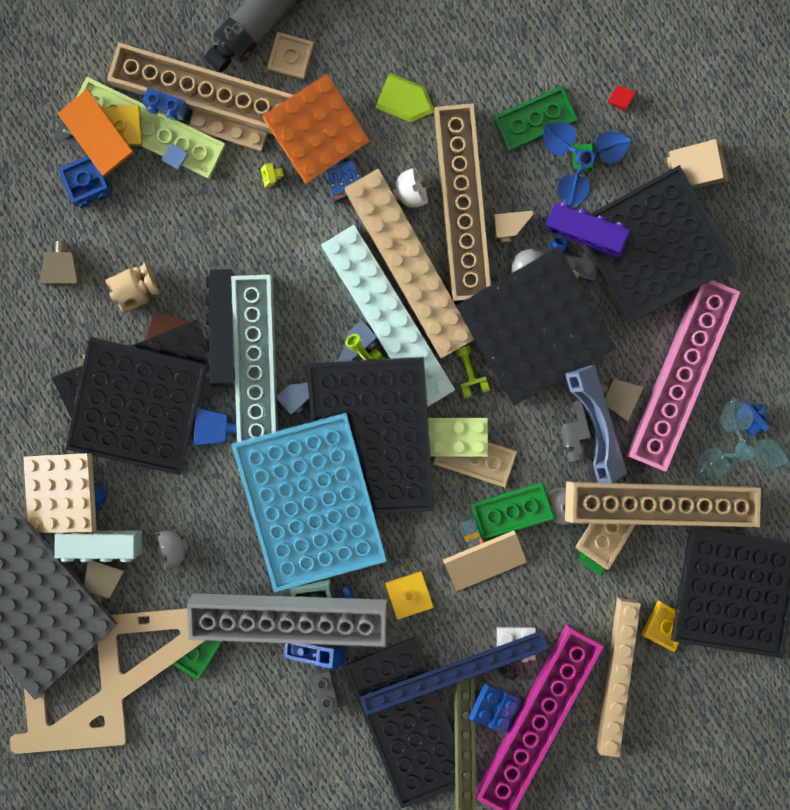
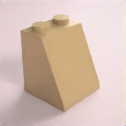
[667,139,728,188]

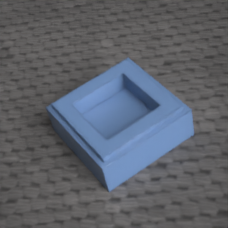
[161,143,189,171]

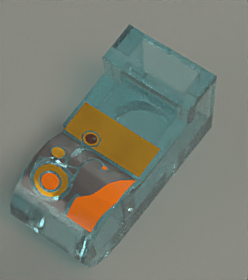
[457,517,483,549]

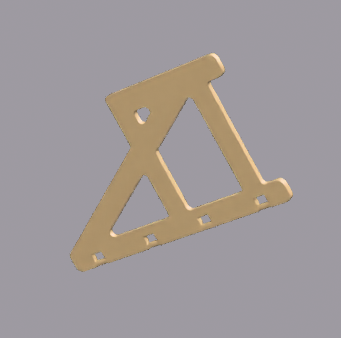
[10,608,205,754]

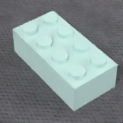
[55,530,142,562]

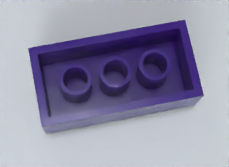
[546,202,630,258]

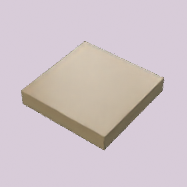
[267,32,314,80]

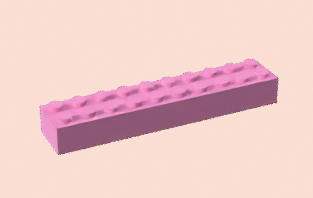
[626,280,740,472]

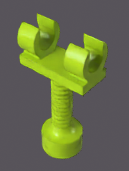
[346,334,385,360]
[456,345,490,398]

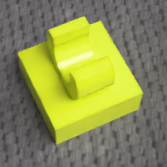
[261,163,284,188]

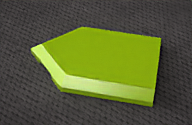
[375,73,434,123]

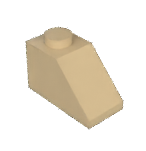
[493,211,533,243]

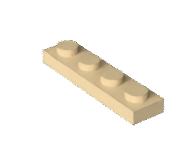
[189,110,267,152]

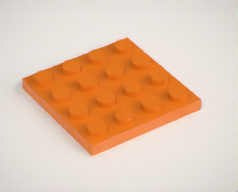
[262,74,370,184]

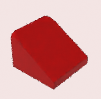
[608,85,636,112]

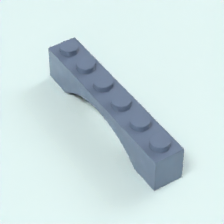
[275,320,377,415]
[565,365,627,483]

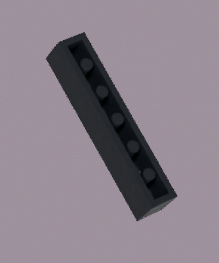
[206,269,235,387]

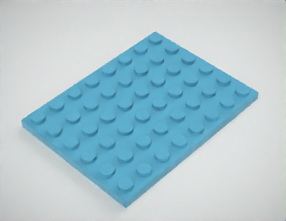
[232,413,387,592]

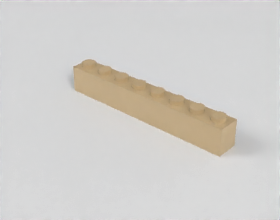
[596,597,641,757]

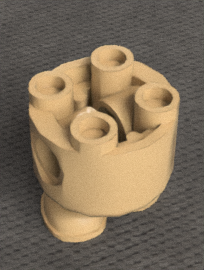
[105,263,160,314]

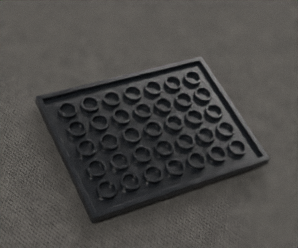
[306,356,434,514]

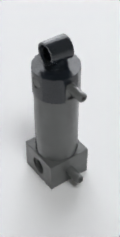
[204,0,305,73]

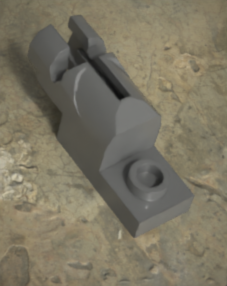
[560,400,591,462]

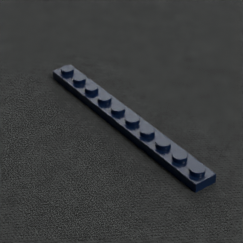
[360,631,549,716]

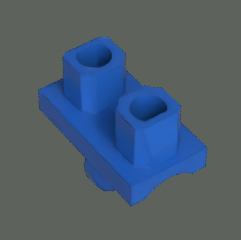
[733,402,770,436]

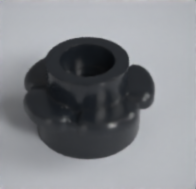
[500,665,519,681]

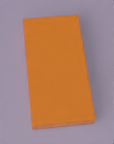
[58,89,134,176]

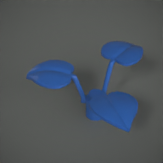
[543,122,631,209]

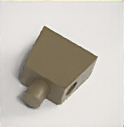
[40,241,82,285]
[600,379,643,421]
[84,558,128,603]

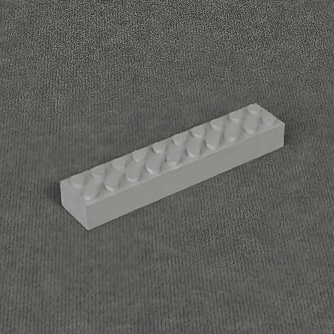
[187,593,387,646]

